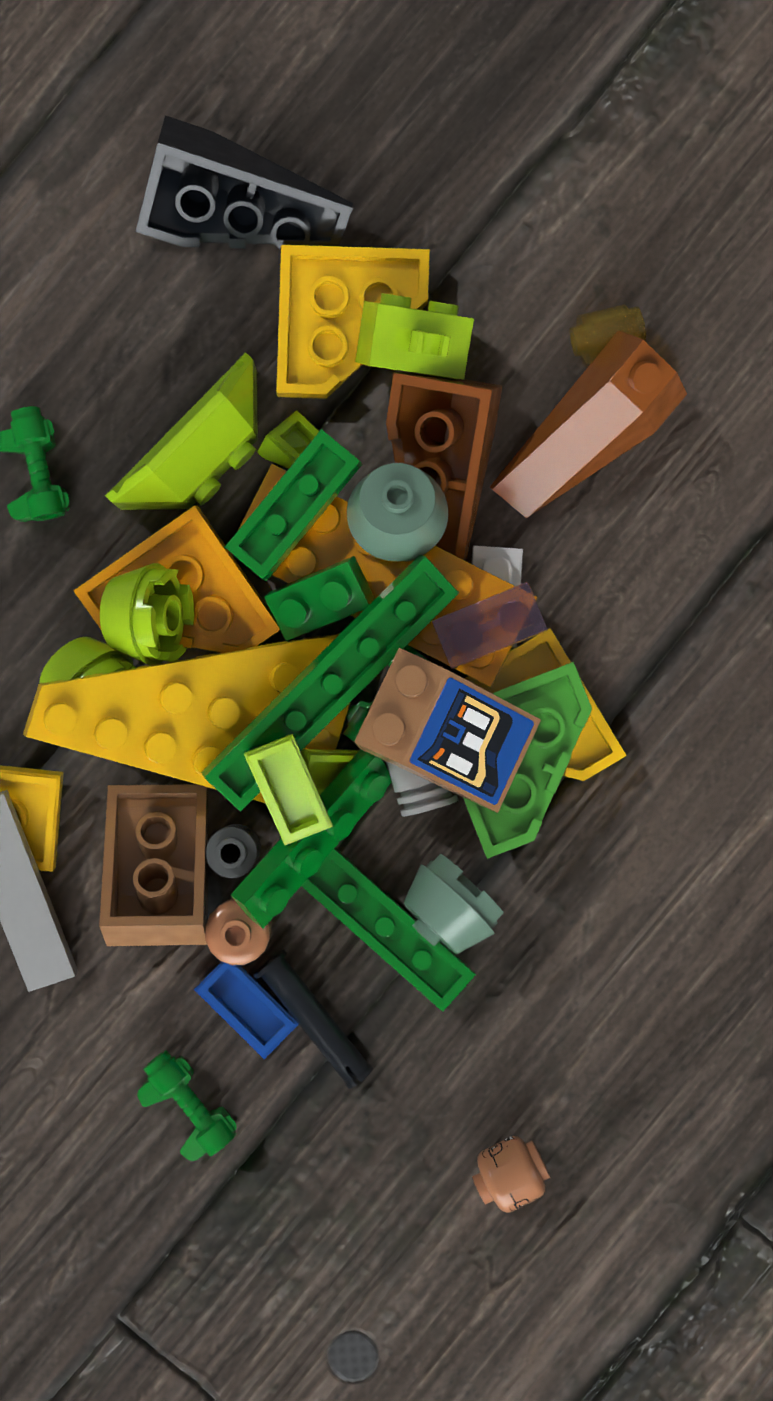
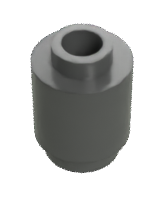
[206,824,261,878]

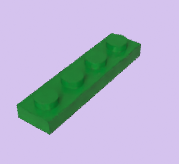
[231,749,392,929]
[301,848,476,1012]

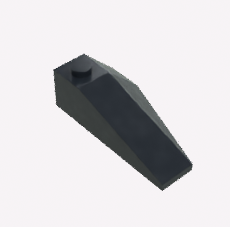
[135,115,353,249]

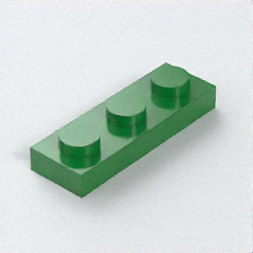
[225,429,363,581]

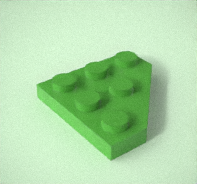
[463,662,592,859]

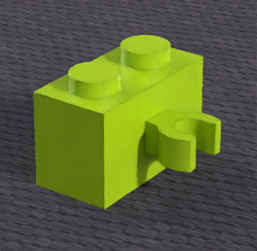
[355,293,474,380]

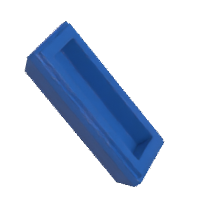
[194,961,299,1059]

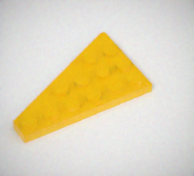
[23,633,350,803]

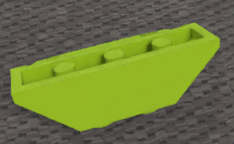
[105,352,258,510]

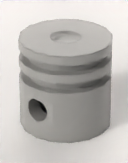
[386,761,459,817]

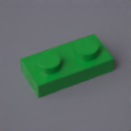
[264,556,375,641]

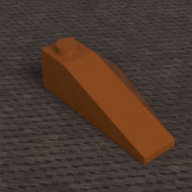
[490,330,687,518]
[386,372,503,561]

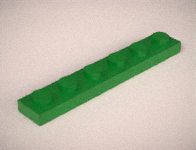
[201,554,459,812]

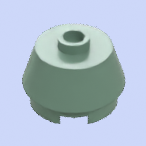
[347,463,448,562]
[403,854,504,954]

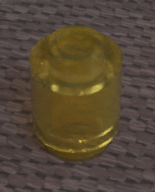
[569,304,646,365]

